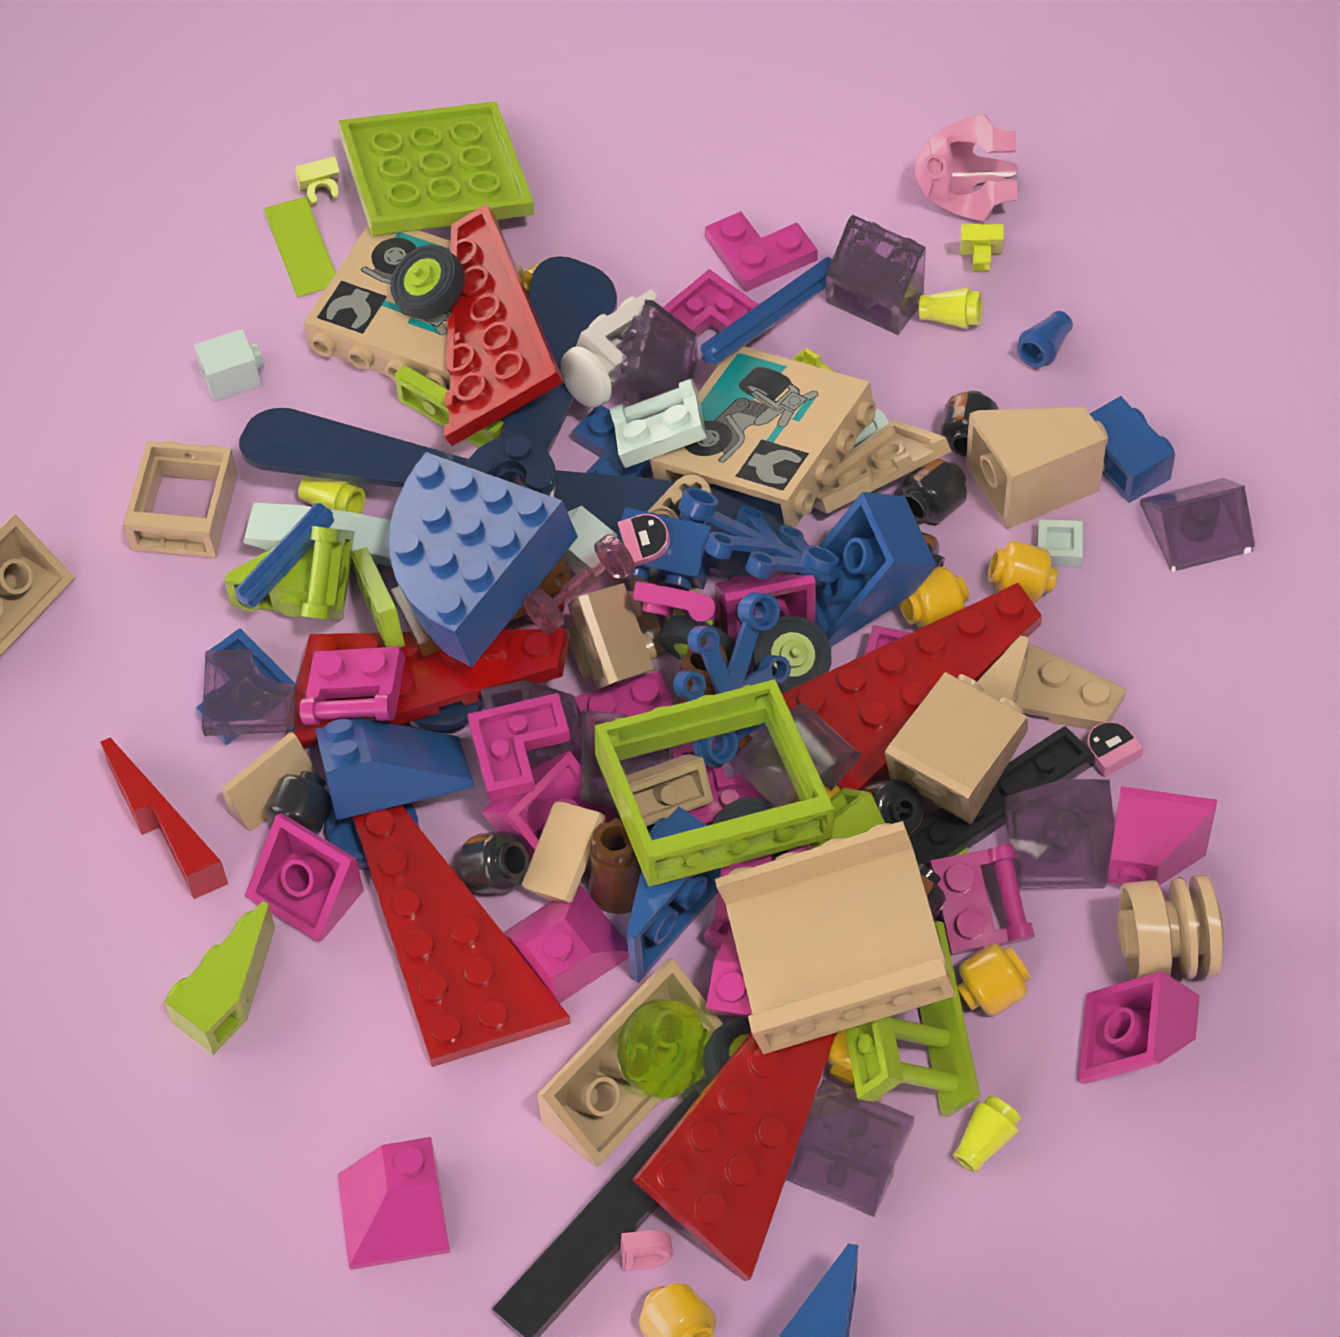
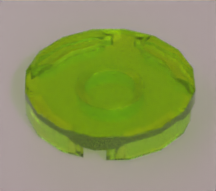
[617,999,709,1098]

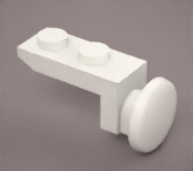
[560,289,657,407]

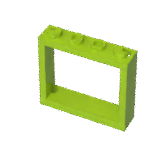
[595,679,834,887]

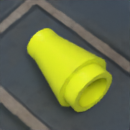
[919,287,982,329]
[298,476,366,514]
[953,1095,1021,1173]

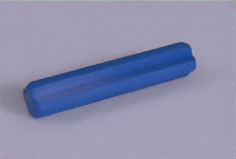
[235,503,334,608]

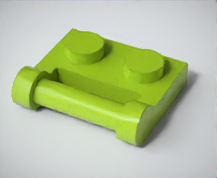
[301,526,355,619]

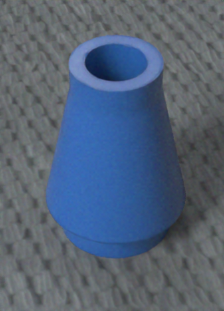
[1017,311,1073,368]

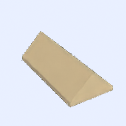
[0,514,75,656]
[537,958,723,1167]

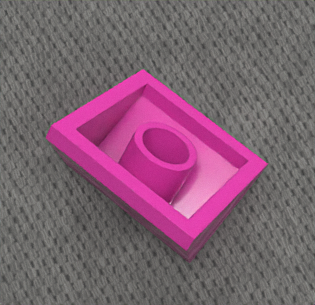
[245,813,364,942]

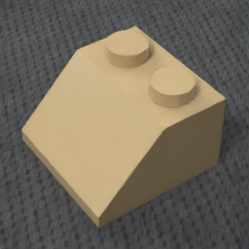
[567,583,657,689]

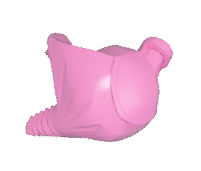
[915,114,1018,221]

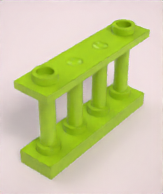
[845,921,981,1117]

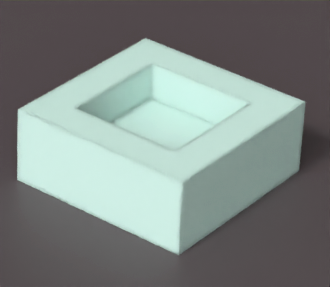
[1037,519,1083,567]

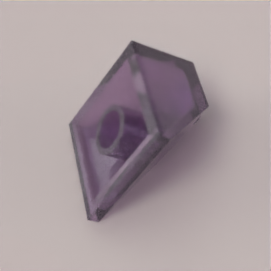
[1004,779,1114,889]

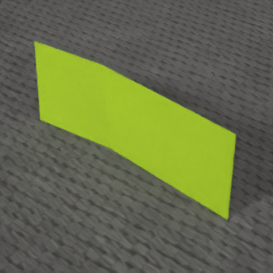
[264,196,336,297]

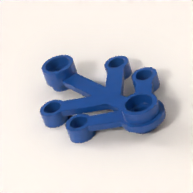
[679,487,839,585]
[673,592,791,767]

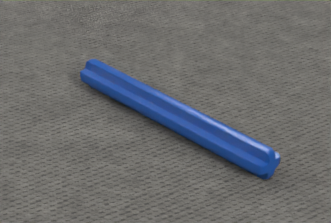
[700,257,842,366]

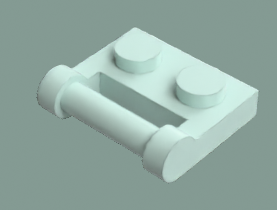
[610,379,707,468]

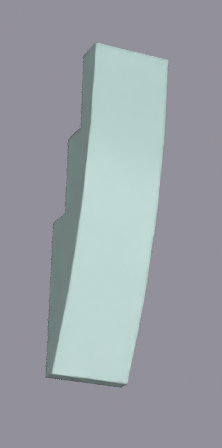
[243,503,392,567]

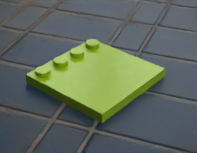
[339,101,534,236]

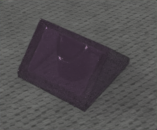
[1140,478,1255,572]

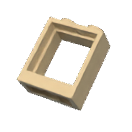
[123,441,238,558]

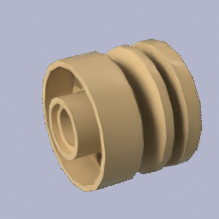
[1117,874,1224,979]

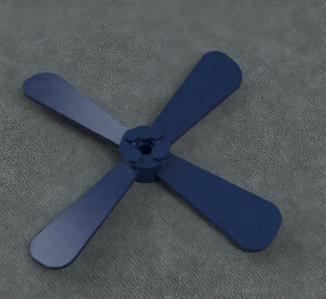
[239,256,785,731]

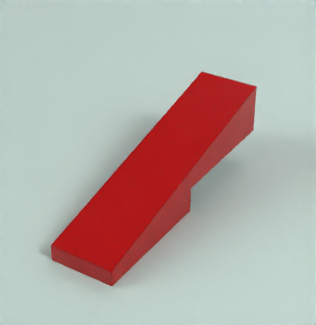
[100,737,228,899]

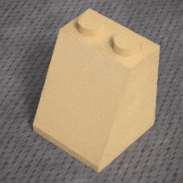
[966,407,1108,529]
[885,672,1028,824]

